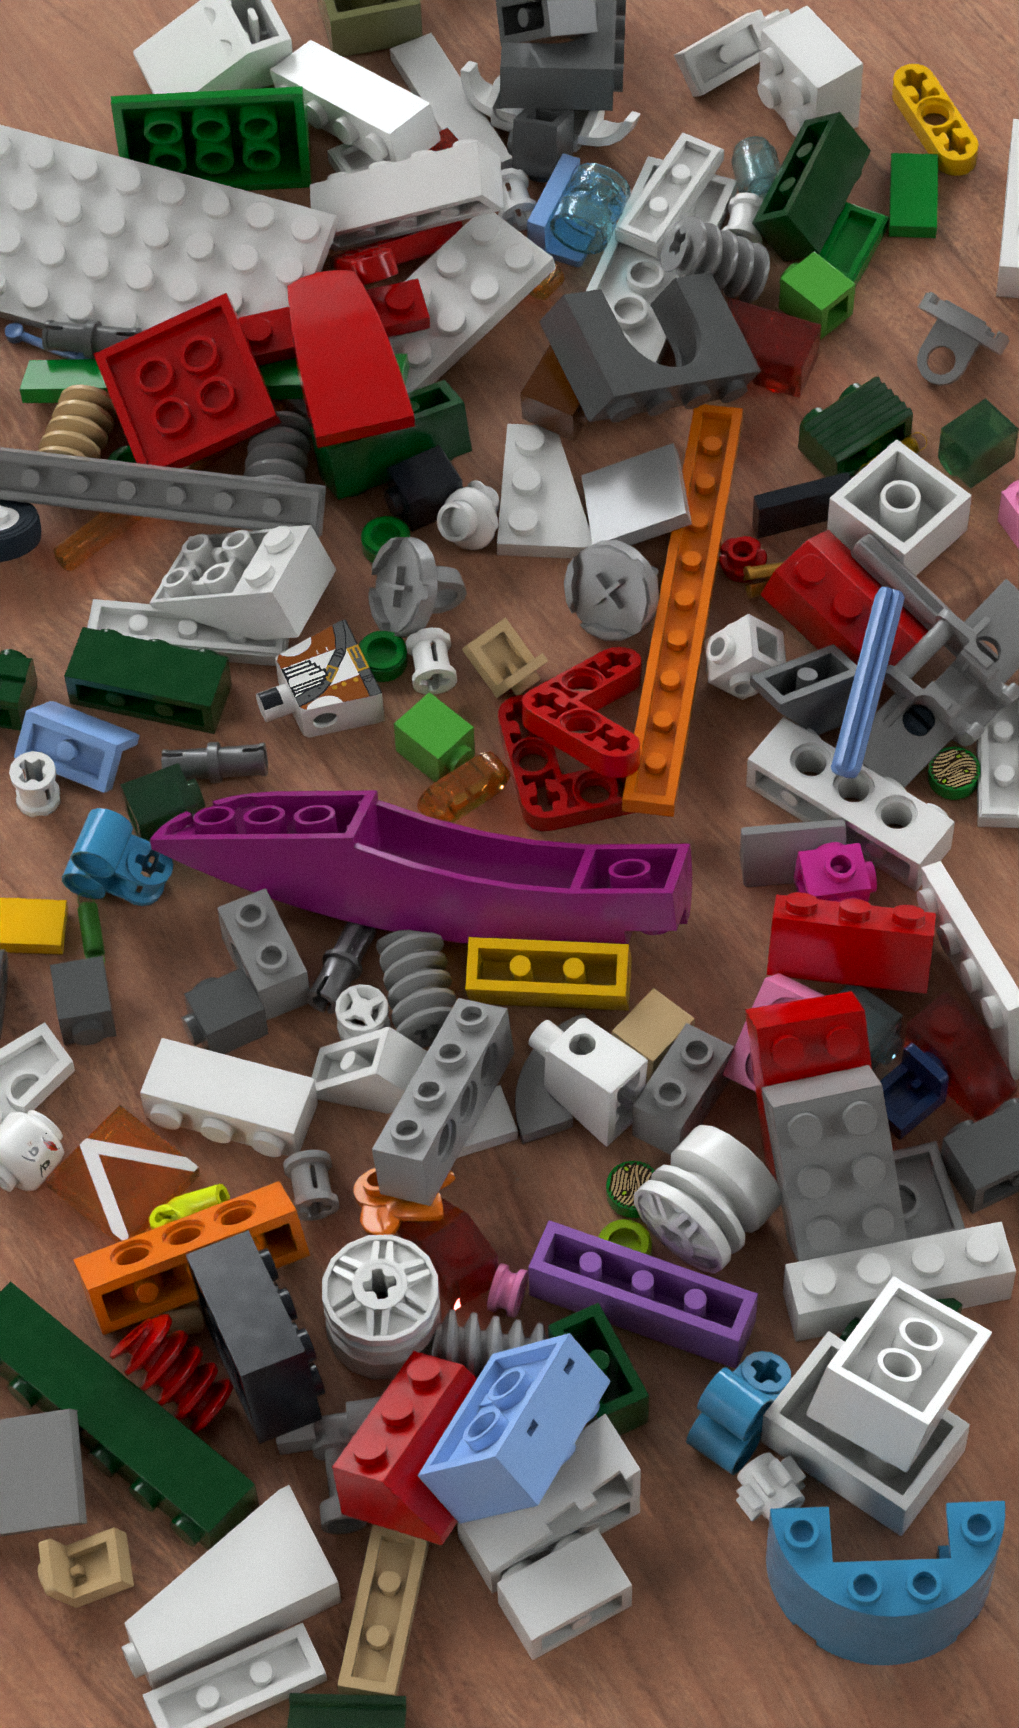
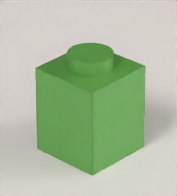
[779,252,856,340]
[394,692,475,786]

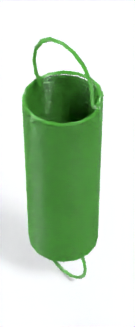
[77,893,105,964]

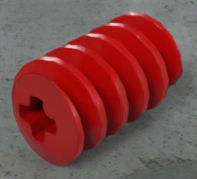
[109,1314,234,1434]

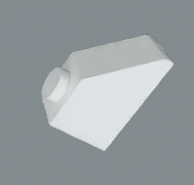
[311,1026,428,1114]

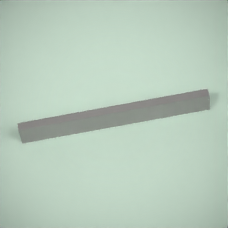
[0,447,326,538]

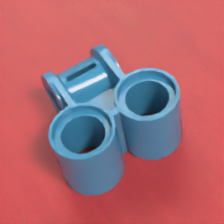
[62,808,174,906]
[686,1351,791,1475]

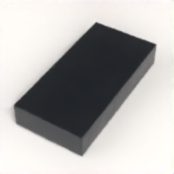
[752,473,851,539]

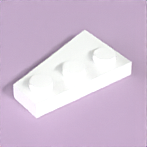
[497,424,593,558]

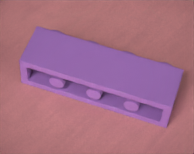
[528,1220,758,1369]

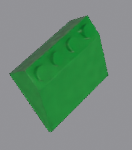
[111,86,312,191]

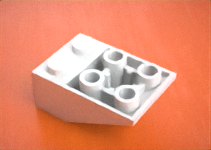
[133,0,293,94]
[150,525,336,641]

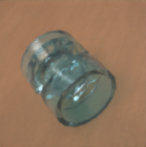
[550,163,631,254]

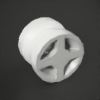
[335,984,390,1041]

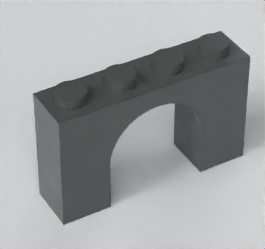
[500,0,626,111]
[539,272,761,423]

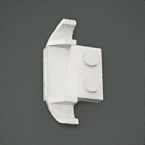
[460,61,641,152]

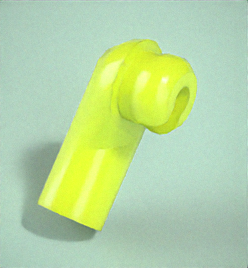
[149,1183,230,1229]

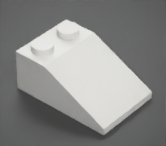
[806,1276,992,1473]

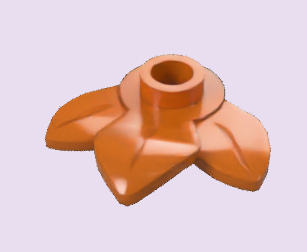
[353,1168,455,1235]

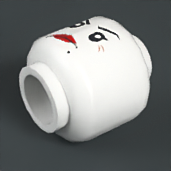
[0,1110,64,1192]

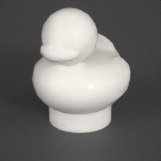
[437,480,500,550]

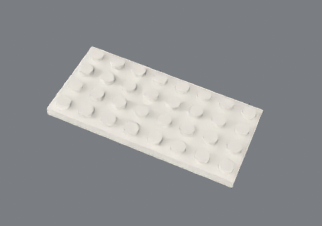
[0,125,339,331]

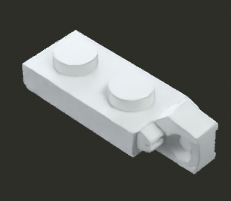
[674,9,791,97]

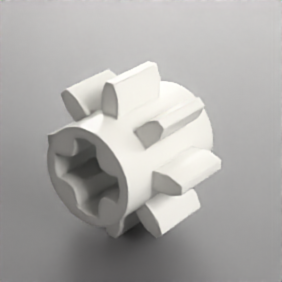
[736,1452,807,1522]

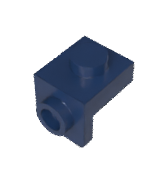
[880,1043,949,1140]

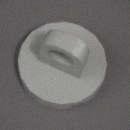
[917,292,1010,386]
[368,537,467,638]
[564,540,659,641]

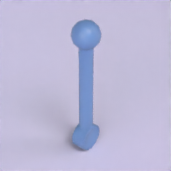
[5,322,93,359]

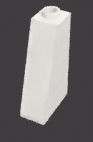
[121,1485,341,1690]

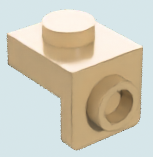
[462,617,548,698]
[38,1527,134,1608]

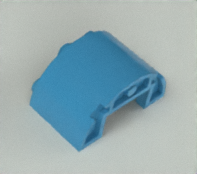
[766,1501,1005,1665]

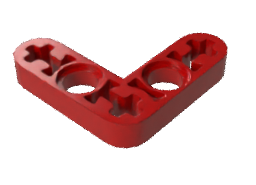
[331,220,463,285]
[522,647,642,778]
[498,695,634,832]

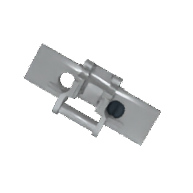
[862,579,1019,788]

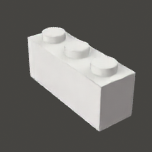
[140,1038,318,1157]

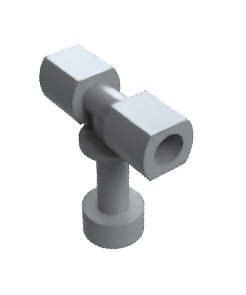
[276,1397,381,1534]

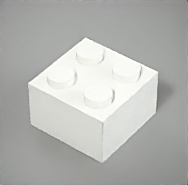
[757,6,863,137]
[827,439,972,576]

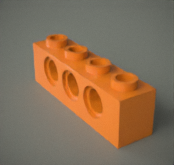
[73,1181,311,1335]

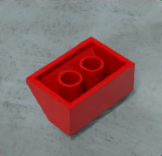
[760,529,928,686]
[766,892,936,994]
[332,1350,477,1545]

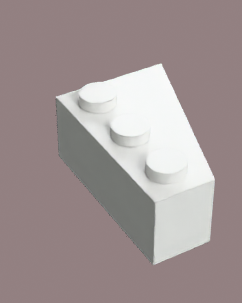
[457,1413,641,1593]

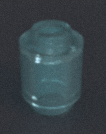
[731,136,781,199]

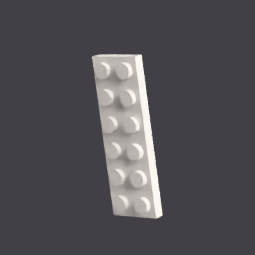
[586,156,737,364]
[284,212,556,426]

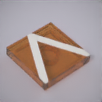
[45,1105,200,1243]

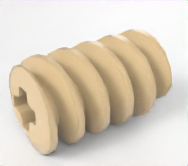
[38,384,118,459]

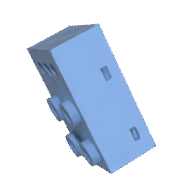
[418,1333,611,1524]

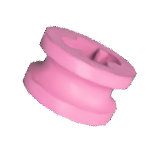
[487,1263,529,1318]

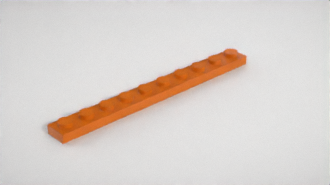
[622,404,743,817]

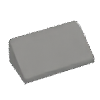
[739,819,846,887]

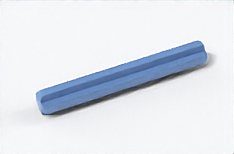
[831,587,905,779]

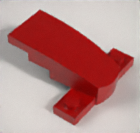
[239,270,430,448]

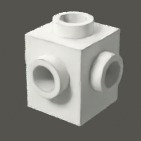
[704,614,786,700]

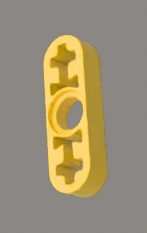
[892,64,979,176]

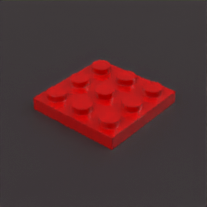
[94,293,281,468]

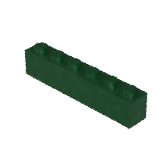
[0,1281,259,1550]

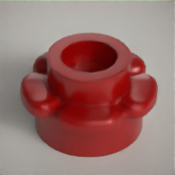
[718,536,767,583]

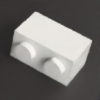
[497,1528,632,1660]

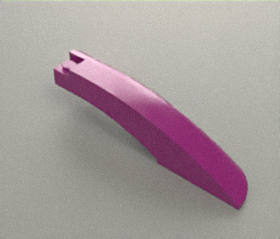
[150,790,692,944]

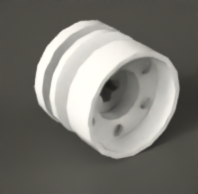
[634,1125,782,1273]
[322,1235,441,1380]

